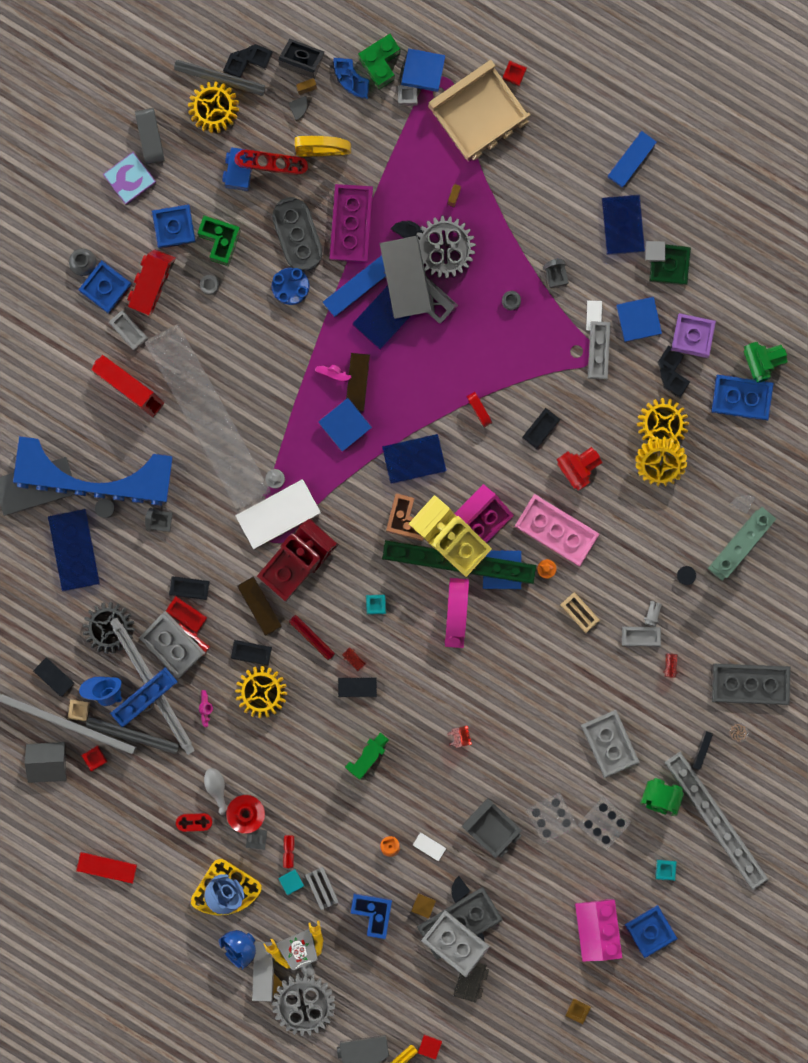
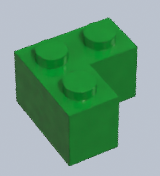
[358,34,400,90]
[197,215,241,267]

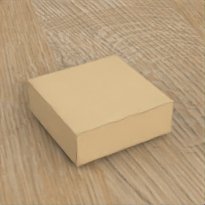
[68,700,90,721]

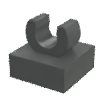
[246,829,268,850]

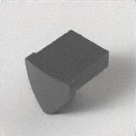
[543,259,569,288]
[145,508,173,532]

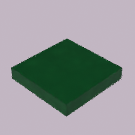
[649,244,691,286]

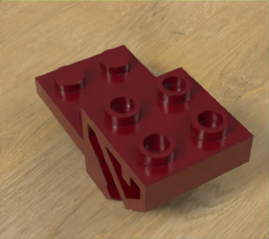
[257,519,339,601]

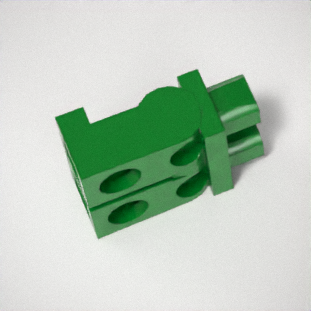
[345,733,389,780]

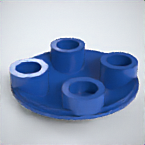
[271,268,310,305]

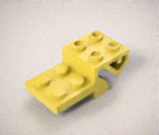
[409,495,492,577]

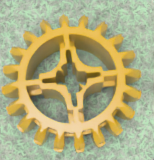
[188,82,239,133]
[637,398,689,444]
[635,436,687,486]
[235,666,287,718]

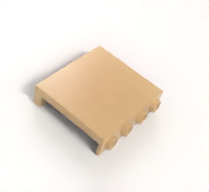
[428,60,530,161]

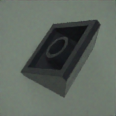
[278,39,325,79]

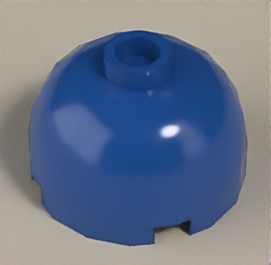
[218,930,256,969]

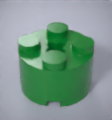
[640,778,684,816]

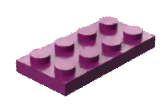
[330,184,373,263]

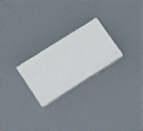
[235,479,321,549]

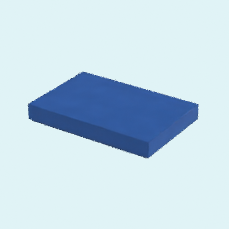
[711,374,774,421]

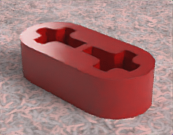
[466,391,492,428]
[176,813,213,832]

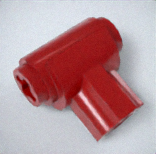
[556,447,603,491]

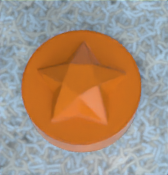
[537,559,557,579]
[380,836,400,857]

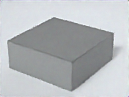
[398,85,417,106]
[645,241,665,262]

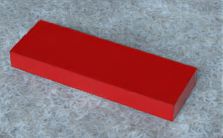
[76,852,137,884]

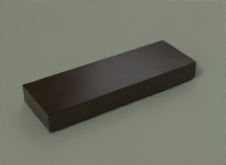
[346,353,370,412]
[237,576,282,636]

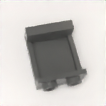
[462,798,522,858]

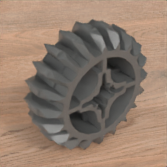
[83,602,135,654]

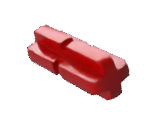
[283,835,294,868]

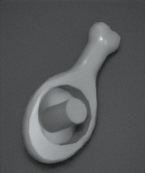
[204,768,227,815]

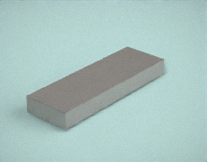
[588,321,610,380]
[252,942,274,1002]

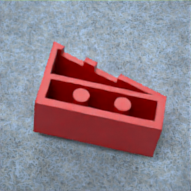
[127,249,176,315]

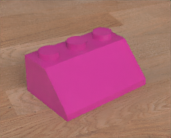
[454,484,514,543]
[575,899,622,962]

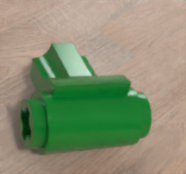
[743,342,788,383]

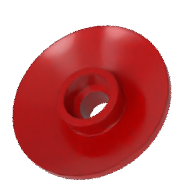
[226,795,265,834]

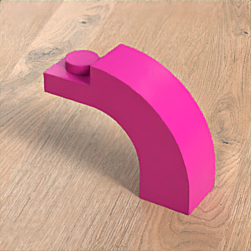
[445,578,469,648]

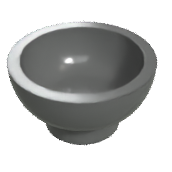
[69,248,96,276]

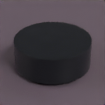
[677,566,696,585]

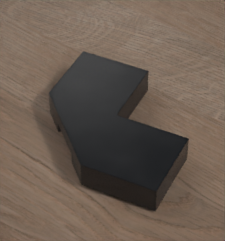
[223,44,273,78]
[658,345,690,398]

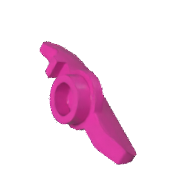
[315,365,351,381]
[199,690,213,728]

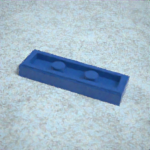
[607,131,657,188]

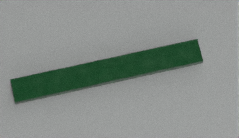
[382,540,537,585]

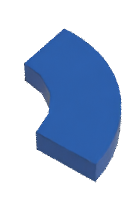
[333,58,370,100]

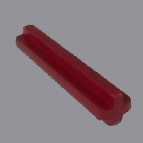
[289,615,335,660]

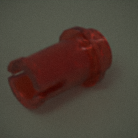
[342,647,366,672]
[663,654,678,678]

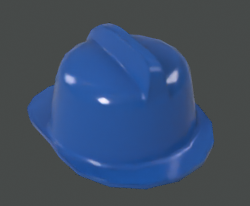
[79,677,122,706]

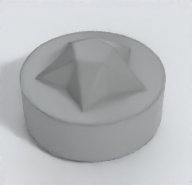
[265,469,285,489]

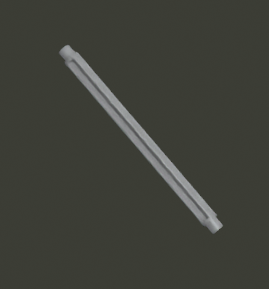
[110,618,195,755]

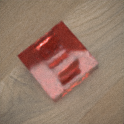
[447,726,471,748]

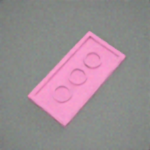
[514,494,599,567]

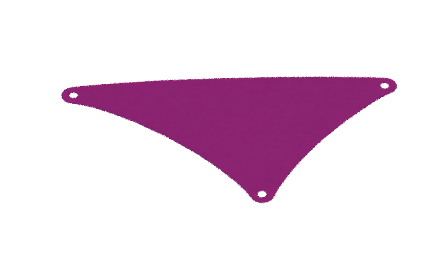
[265,76,590,543]

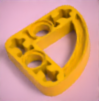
[295,136,351,157]
[191,859,262,915]

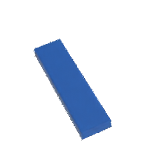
[323,255,386,318]
[110,667,177,727]

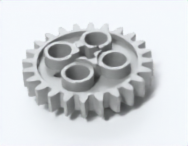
[416,216,476,278]
[272,973,335,1036]

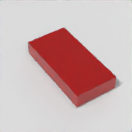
[166,596,207,634]

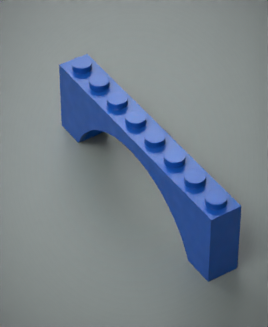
[13,436,173,506]

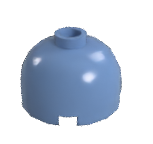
[204,874,244,914]

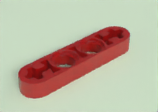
[235,149,308,175]

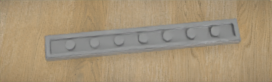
[0,693,137,754]
[664,752,769,890]

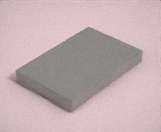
[139,611,205,679]
[581,710,640,778]
[421,910,490,978]

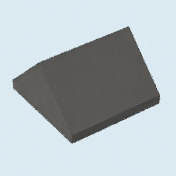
[25,742,67,783]

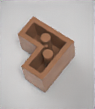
[386,493,424,542]

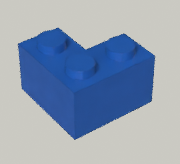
[351,893,392,939]

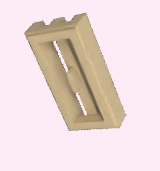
[560,592,600,633]

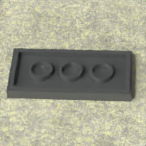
[380,236,433,318]
[0,457,75,516]
[712,663,791,705]
[417,887,503,960]

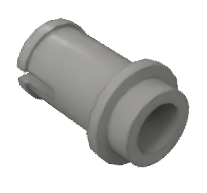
[644,601,662,627]

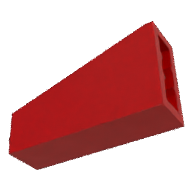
[91,355,164,418]

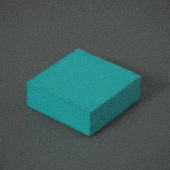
[366,595,386,615]
[655,860,677,881]
[278,869,304,895]

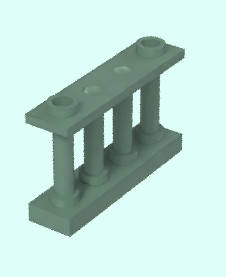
[707,507,776,581]

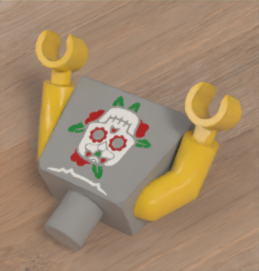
[263,921,324,977]

